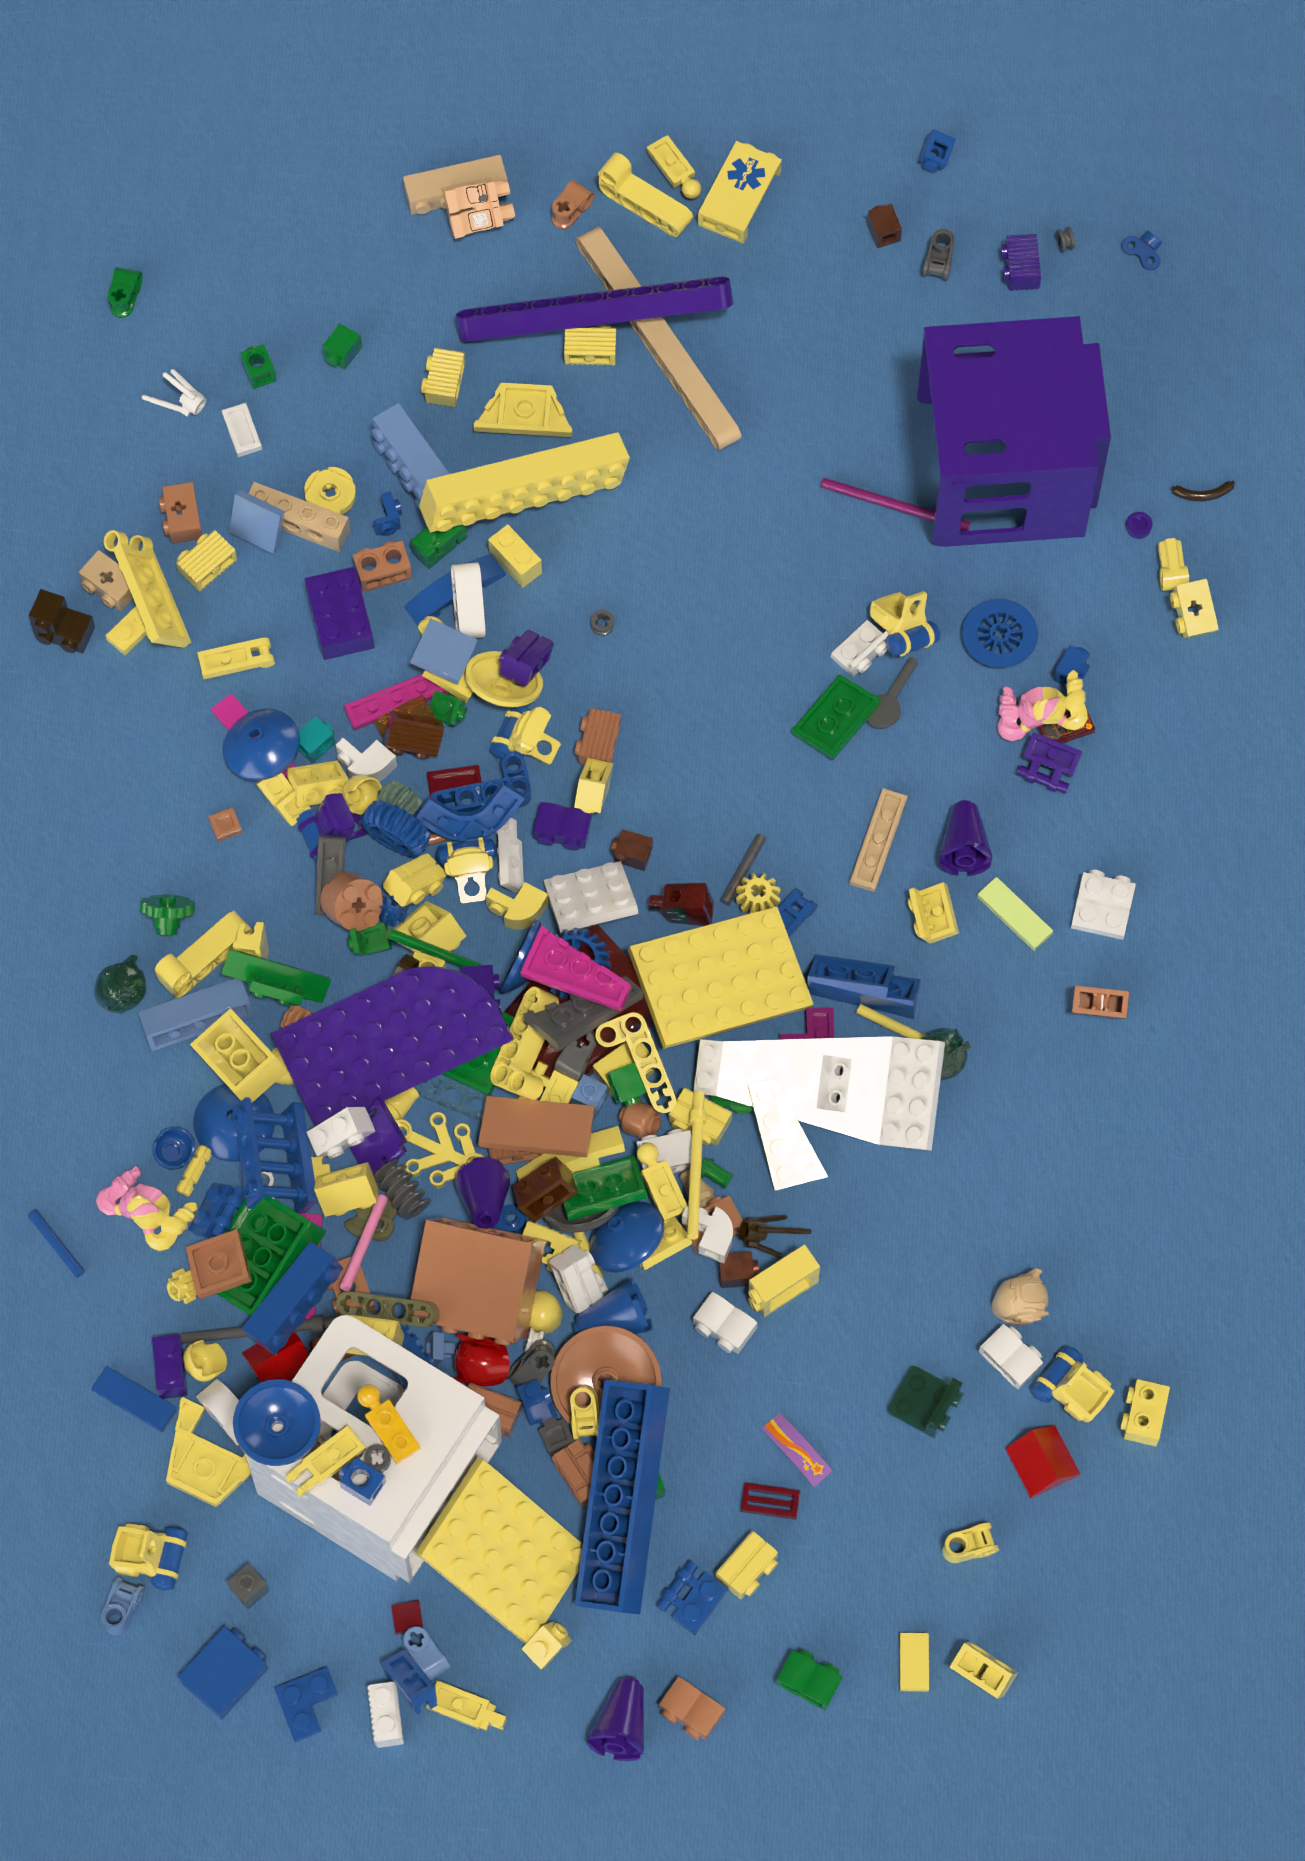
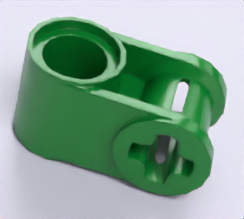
[107,267,143,318]

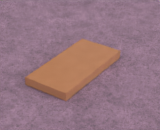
[478,1096,595,1157]

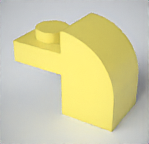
[486,882,549,930]

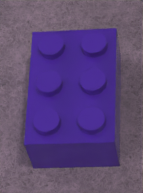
[304,567,375,660]

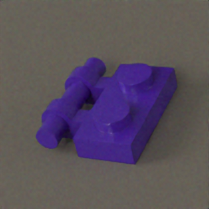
[1017,732,1083,794]

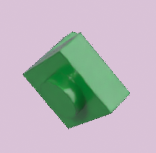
[348,922,392,957]

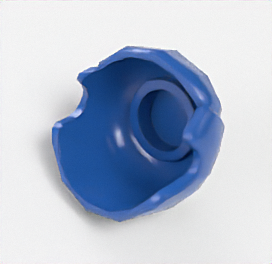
[152,1126,195,1170]

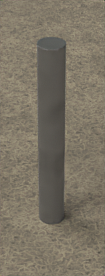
[720,834,766,906]

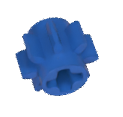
[379,893,409,926]

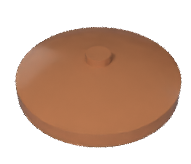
[550,1326,662,1437]

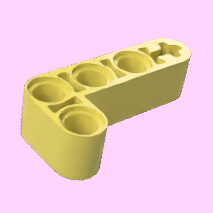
[598,152,693,237]
[155,911,253,998]
[490,987,559,1100]
[596,1012,677,1113]

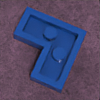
[274,1667,338,1743]

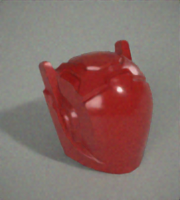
[453,1333,510,1386]

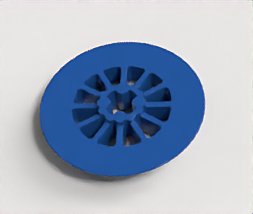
[962,599,1038,668]

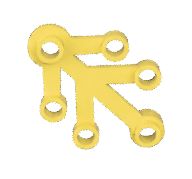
[396,1112,484,1189]

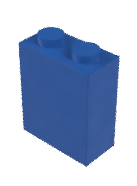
[178,1626,268,1720]

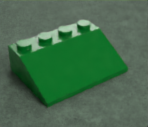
[217,1197,327,1315]

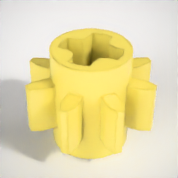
[167,1268,197,1304]

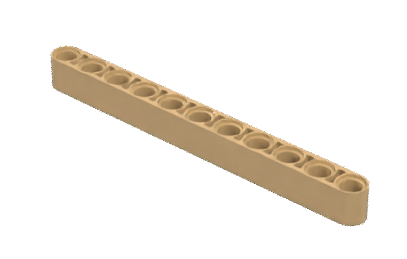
[576,226,742,451]

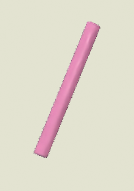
[340,1195,388,1291]

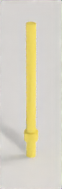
[687,1091,707,1239]

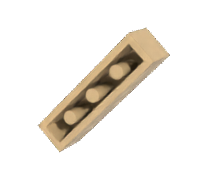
[403,155,508,215]

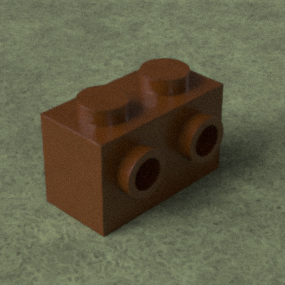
[512,1156,578,1222]

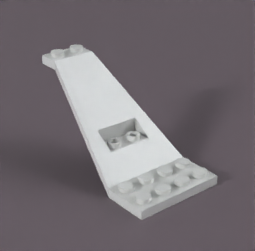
[694,1036,945,1151]

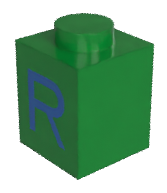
[322,323,362,370]

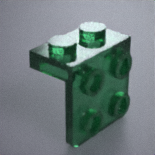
[887,1366,964,1439]

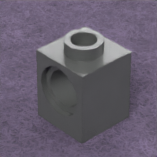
[227,1564,269,1610]

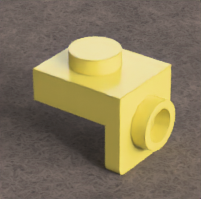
[522,1621,572,1669]

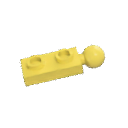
[647,135,702,199]
[637,1142,687,1221]

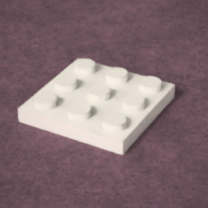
[543,861,639,933]

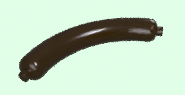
[1171,481,1235,501]

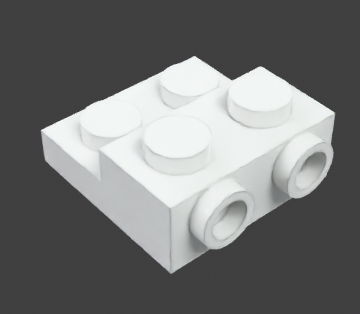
[1071,870,1136,940]

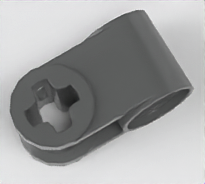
[923,229,954,280]
[554,1030,597,1081]
[507,1339,555,1386]

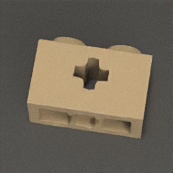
[78,550,133,612]

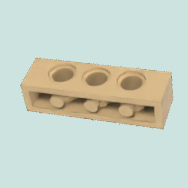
[248,482,351,552]

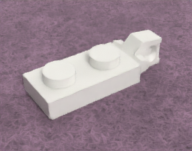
[496,818,524,893]

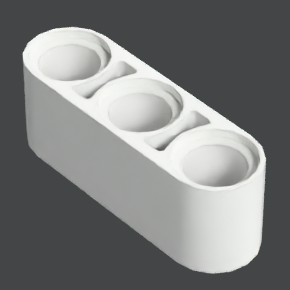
[451,562,485,639]

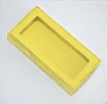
[900,1633,929,1692]

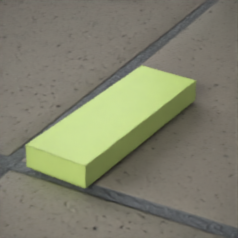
[977,877,1053,951]

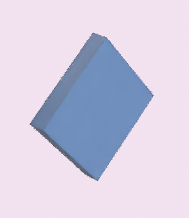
[229,489,285,554]
[410,618,478,685]

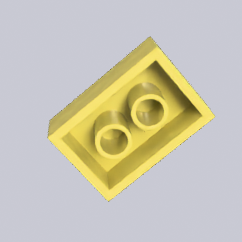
[190,1008,287,1103]

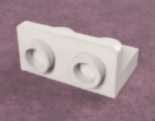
[831,620,890,677]

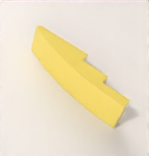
[516,1126,625,1181]

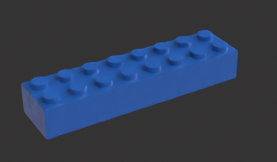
[575,1380,670,1615]

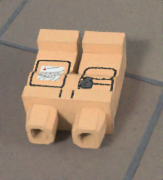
[442,177,515,239]

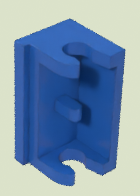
[381,1649,437,1714]

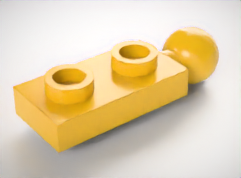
[357,1384,421,1465]

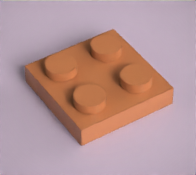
[186,1229,252,1299]

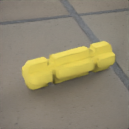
[176,1145,212,1197]

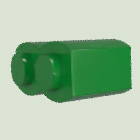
[775,1649,843,1711]

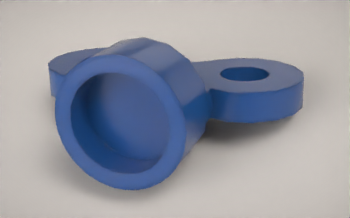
[1122,230,1162,270]

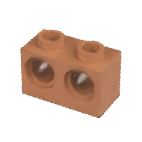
[353,541,413,593]

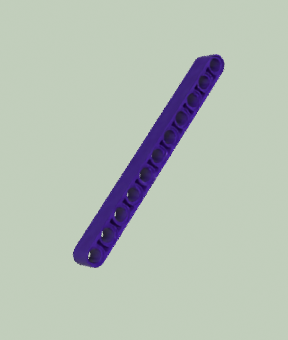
[456,276,733,342]

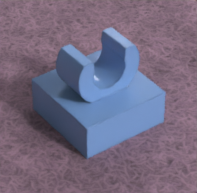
[425,1332,456,1365]

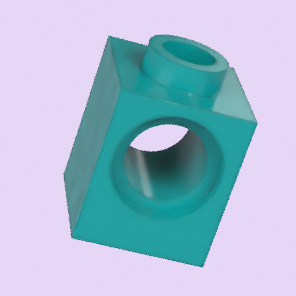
[299,716,335,764]

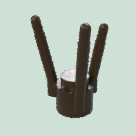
[739,1214,812,1258]

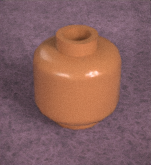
[619,1101,661,1139]

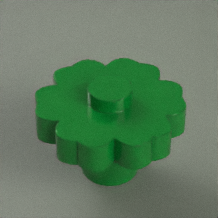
[140,894,195,935]

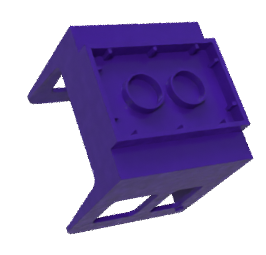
[917,316,1111,547]

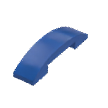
[405,554,506,626]

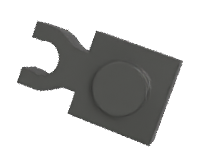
[538,1404,575,1457]

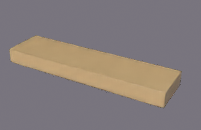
[850,788,908,892]

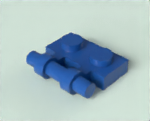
[188,1182,243,1238]
[656,1561,728,1635]

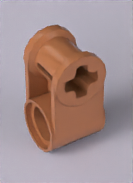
[552,180,595,229]

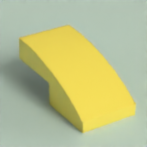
[255,773,311,826]

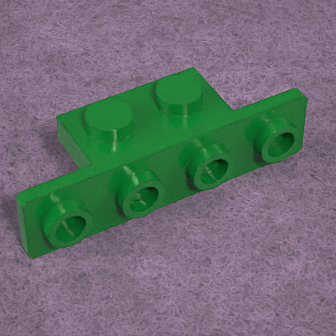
[221,949,331,1006]

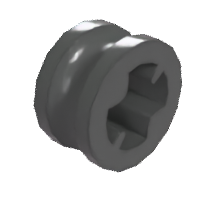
[1056,227,1075,252]
[591,610,614,636]
[364,1445,391,1473]

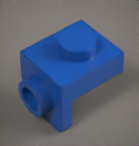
[373,491,402,536]

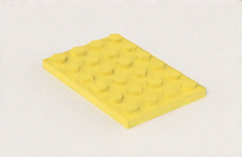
[628,907,814,1049]
[415,1458,583,1644]

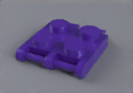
[349,1096,407,1176]

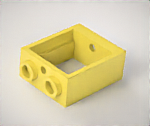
[747,1245,820,1317]

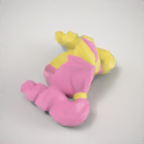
[997,670,1088,742]
[96,1165,198,1252]

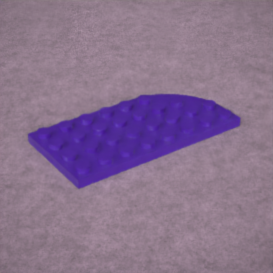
[271,966,514,1127]

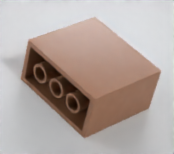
[411,1217,546,1345]

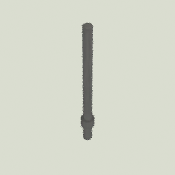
[181,1315,339,1344]

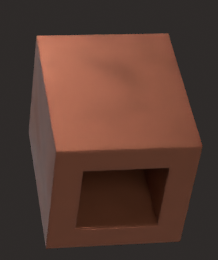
[867,204,902,248]
[611,829,653,871]
[719,1252,759,1288]

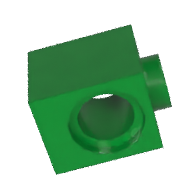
[240,344,277,390]
[605,1063,647,1107]

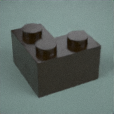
[28,589,95,654]

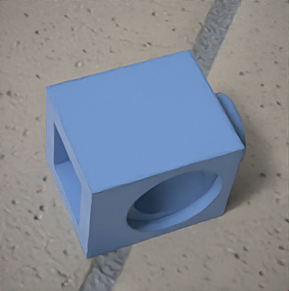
[571,1074,608,1119]

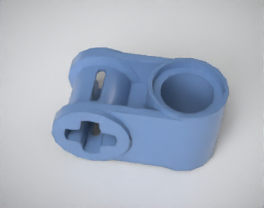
[101,1577,145,1635]
[404,1627,451,1681]

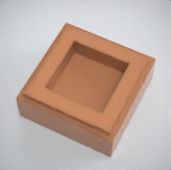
[208,807,243,842]

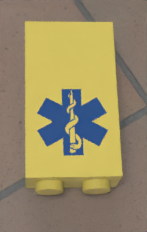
[698,141,782,244]

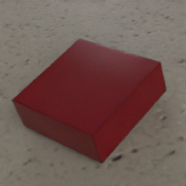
[391,1601,424,1635]

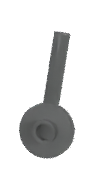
[867,657,918,728]

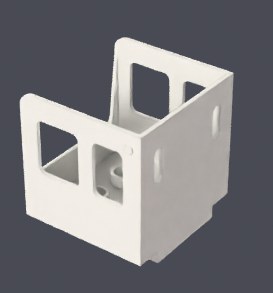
[245,1315,502,1583]

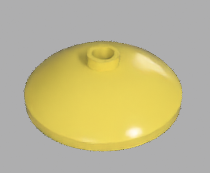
[465,651,543,708]

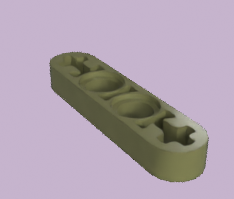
[336,1291,440,1327]

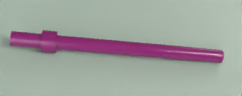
[821,478,971,531]

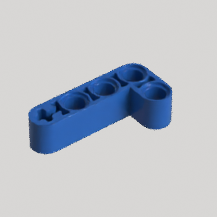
[431,752,531,812]

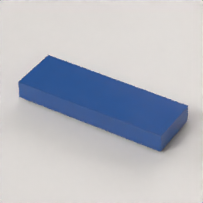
[91,1366,177,1433]

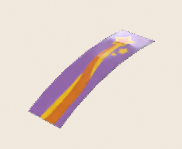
[761,1413,832,1487]

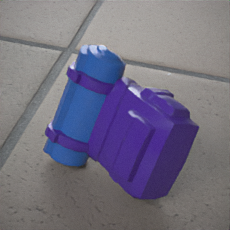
[296,793,367,864]

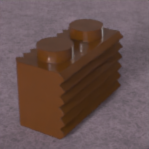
[383,711,444,759]

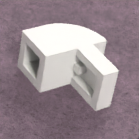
[336,738,397,782]
[682,1206,733,1263]
[195,1379,239,1445]

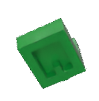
[427,691,467,726]

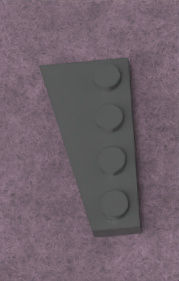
[524,976,643,1051]

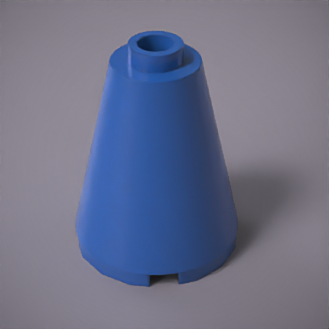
[573,1279,653,1334]

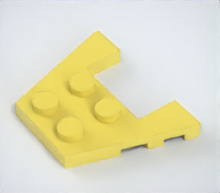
[166,1397,251,1508]

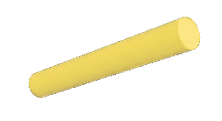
[856,1004,933,1040]

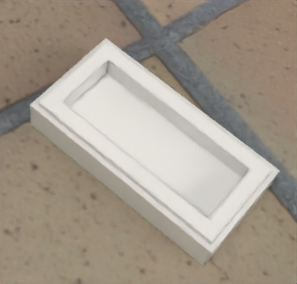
[222,403,262,457]

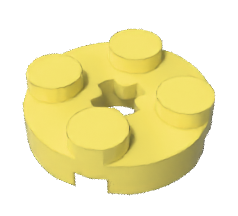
[304,467,356,515]

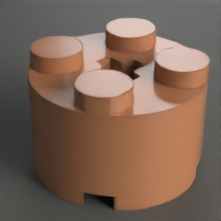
[320,871,383,931]

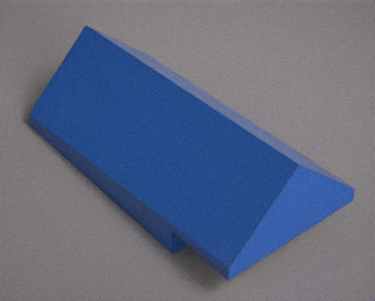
[807,955,921,1019]

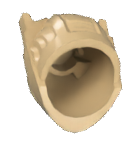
[991,1268,1049,1327]

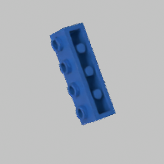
[242,1241,343,1355]

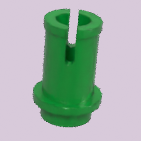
[701,1158,734,1189]

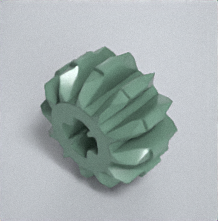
[377,780,422,815]

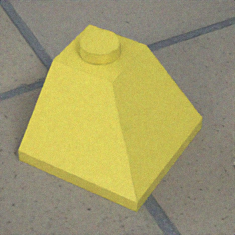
[395,901,466,952]

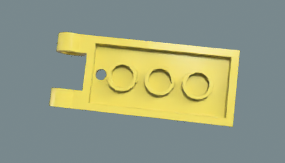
[104,530,192,648]

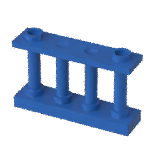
[232,1097,318,1213]

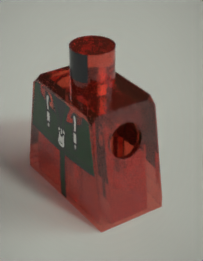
[649,883,714,926]

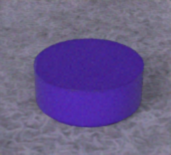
[1126,512,1153,539]

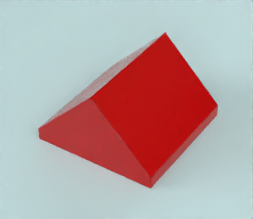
[242,1332,309,1383]
[1005,1425,1081,1499]

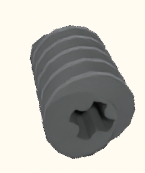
[374,1159,431,1220]

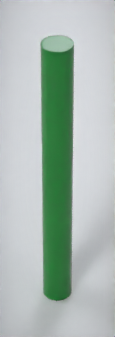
[386,928,482,967]

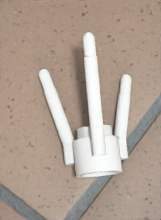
[142,369,206,417]

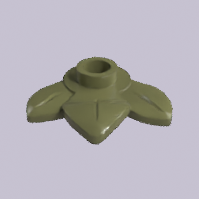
[344,1200,397,1242]

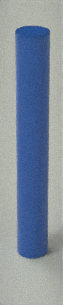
[28,1209,85,1278]

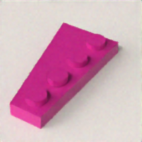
[520,925,632,1012]

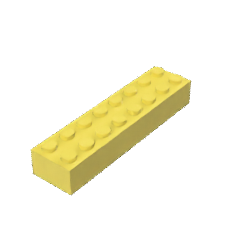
[419,432,630,532]

